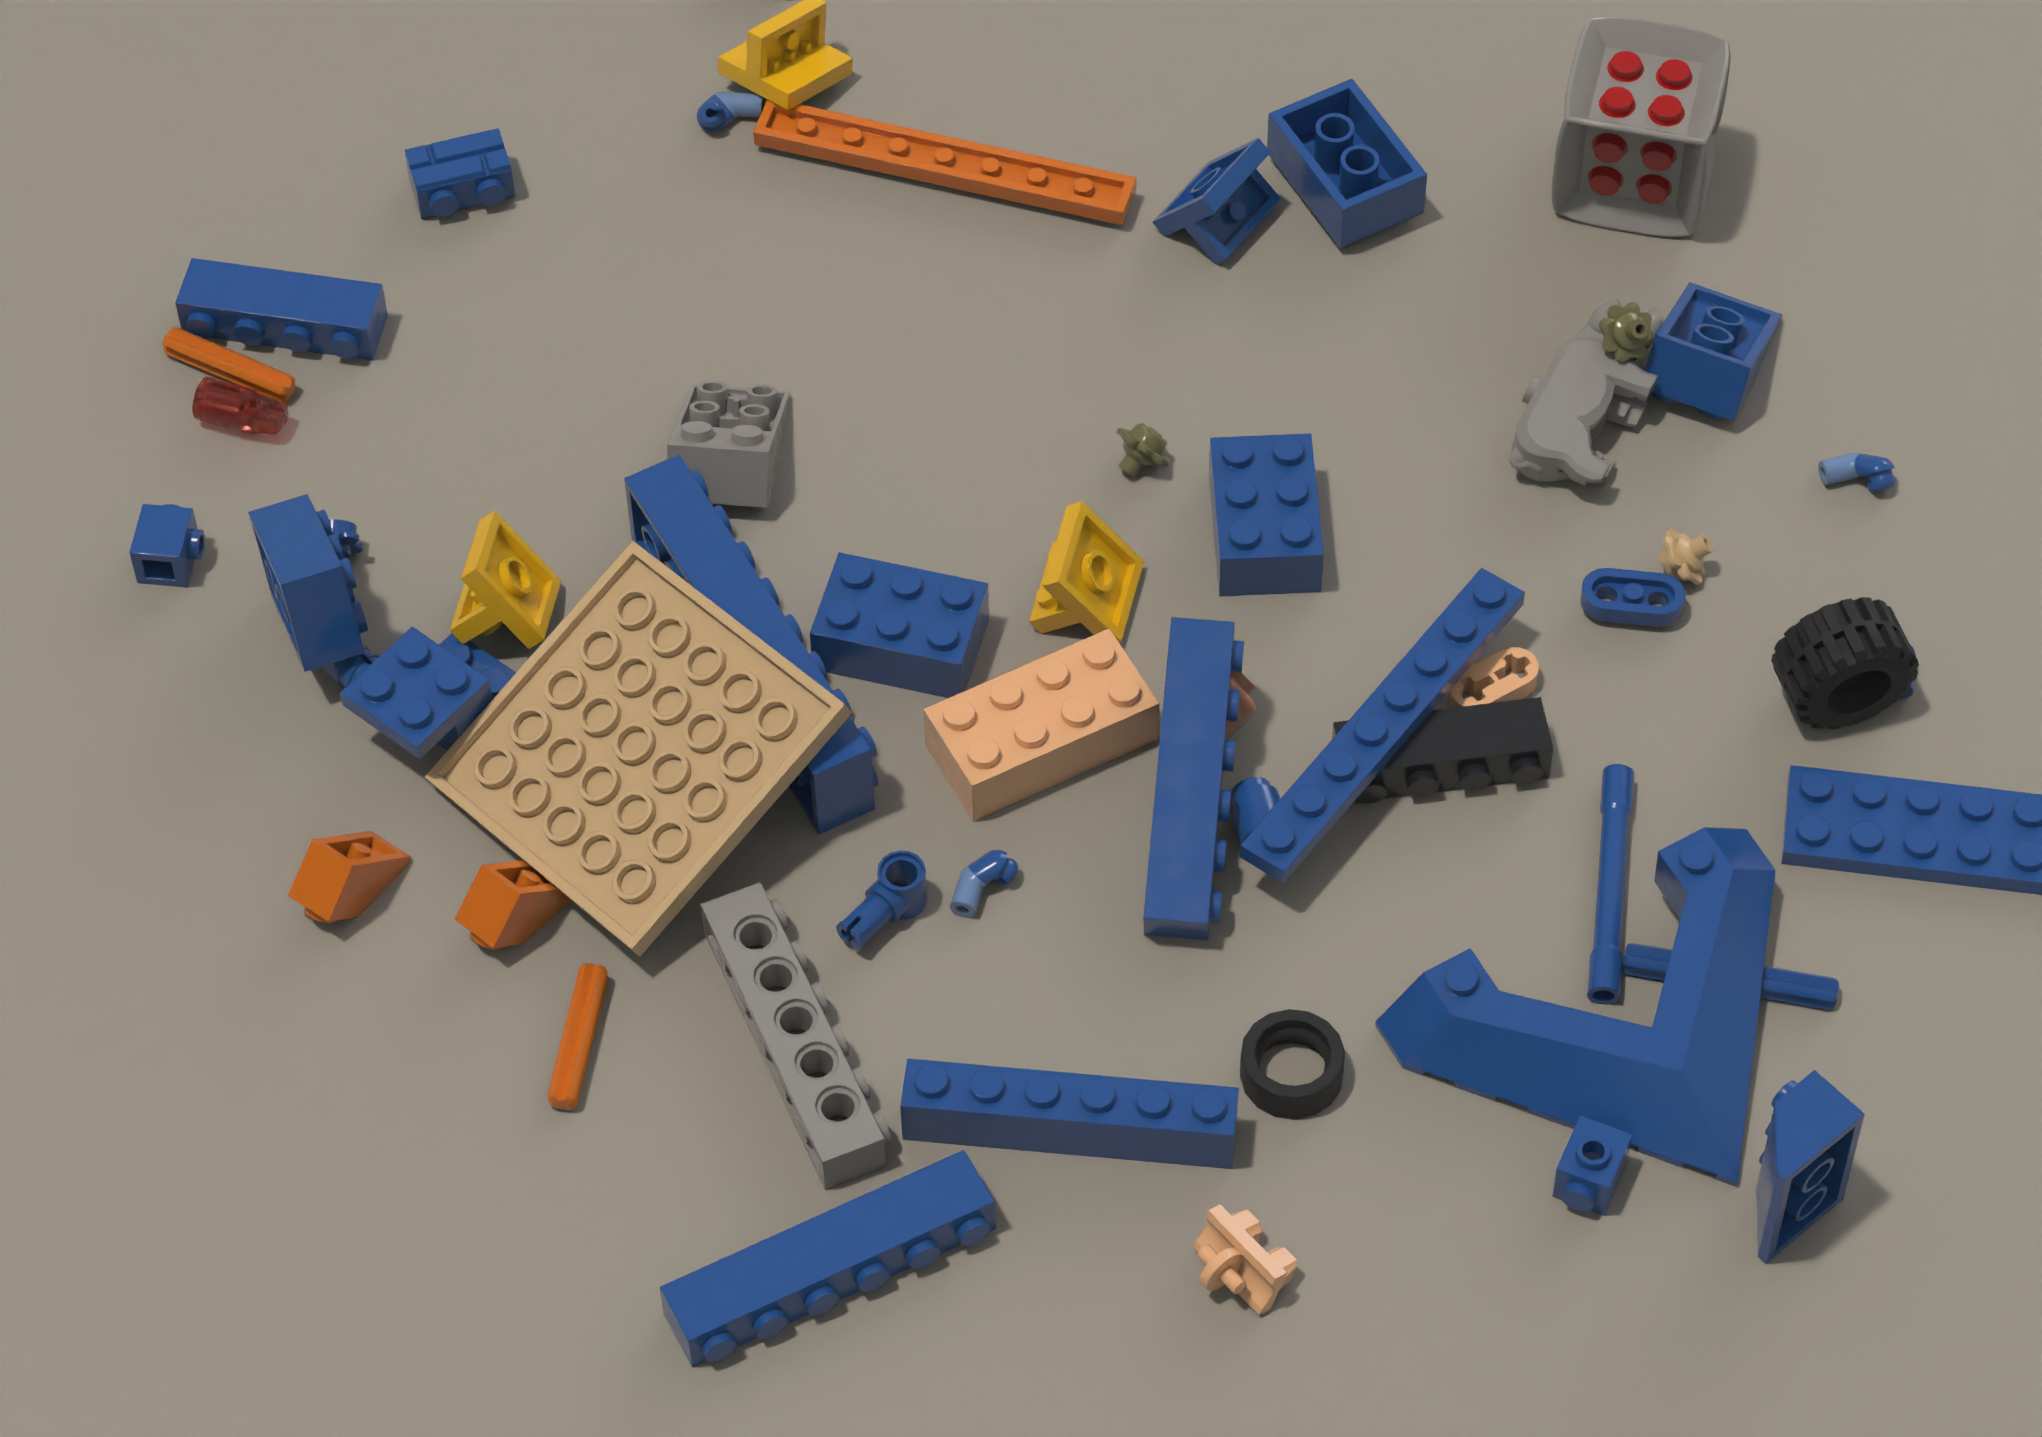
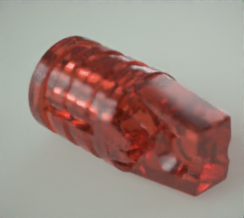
[192,376,288,435]

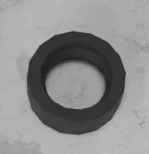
[1240,1009,1345,1119]

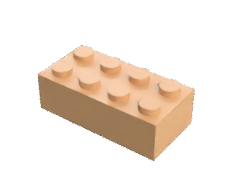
[923,628,1160,822]

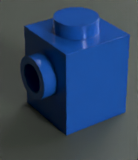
[129,504,205,588]
[1552,1116,1632,1216]

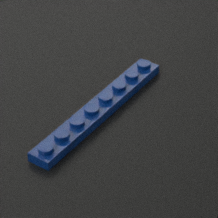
[1240,567,1525,884]

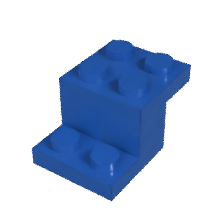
[340,626,516,759]

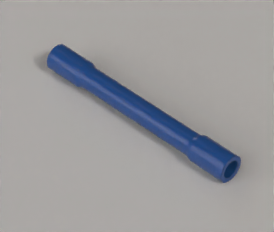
[1587,764,1634,1005]

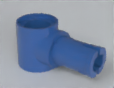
[836,850,927,951]

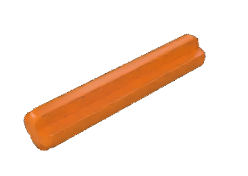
[162,327,297,403]
[547,963,609,1111]

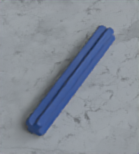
[1623,943,1839,1010]

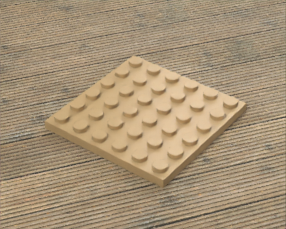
[425,541,852,957]

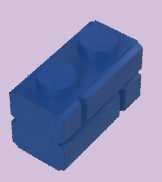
[404,128,515,218]

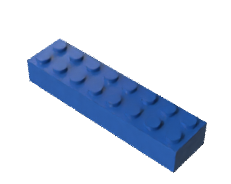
[624,454,879,835]

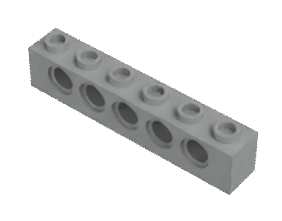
[700,882,892,1190]

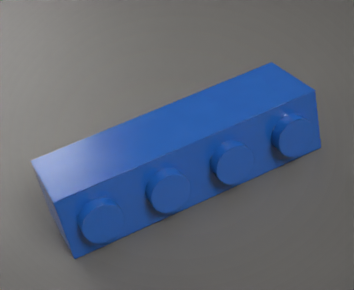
[175,258,388,361]

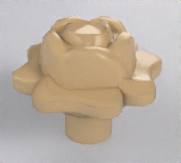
[1659,528,1714,585]

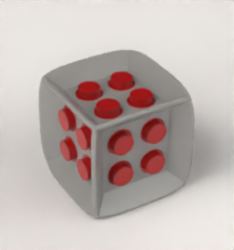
[1551,16,1731,237]

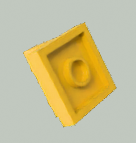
[718,0,853,111]
[1029,501,1144,642]
[449,510,562,649]

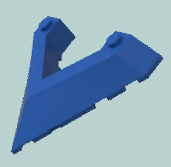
[1375,827,1776,1187]

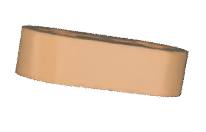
[1448,647,1539,708]

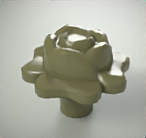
[1599,302,1655,363]
[1116,423,1170,477]

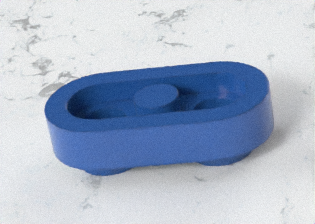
[1580,568,1685,627]

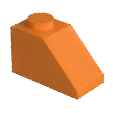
[288,831,411,924]
[455,860,570,950]

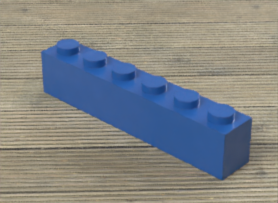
[1143,617,1244,940]
[900,1058,1239,1169]
[660,1150,996,1367]

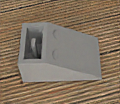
[667,381,790,508]

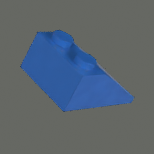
[1644,282,1782,421]

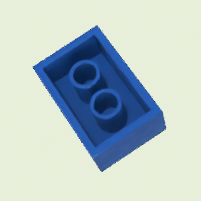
[1267,79,1427,249]
[1209,433,1324,596]
[248,494,368,672]
[810,552,989,698]

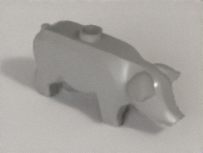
[1509,299,1663,486]

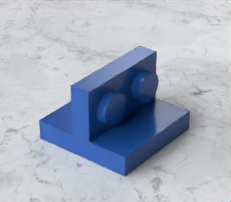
[1152,138,1281,264]

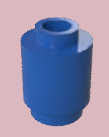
[1230,777,1281,844]

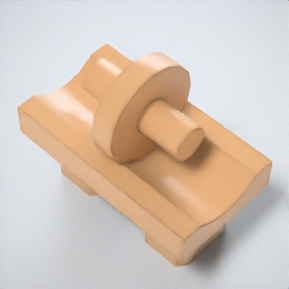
[1193,1204,1298,1315]

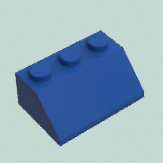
[1756,1070,1865,1264]

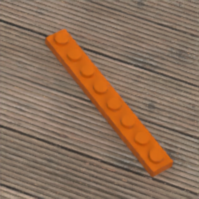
[753,100,1137,225]

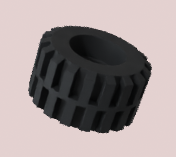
[1771,597,1919,729]

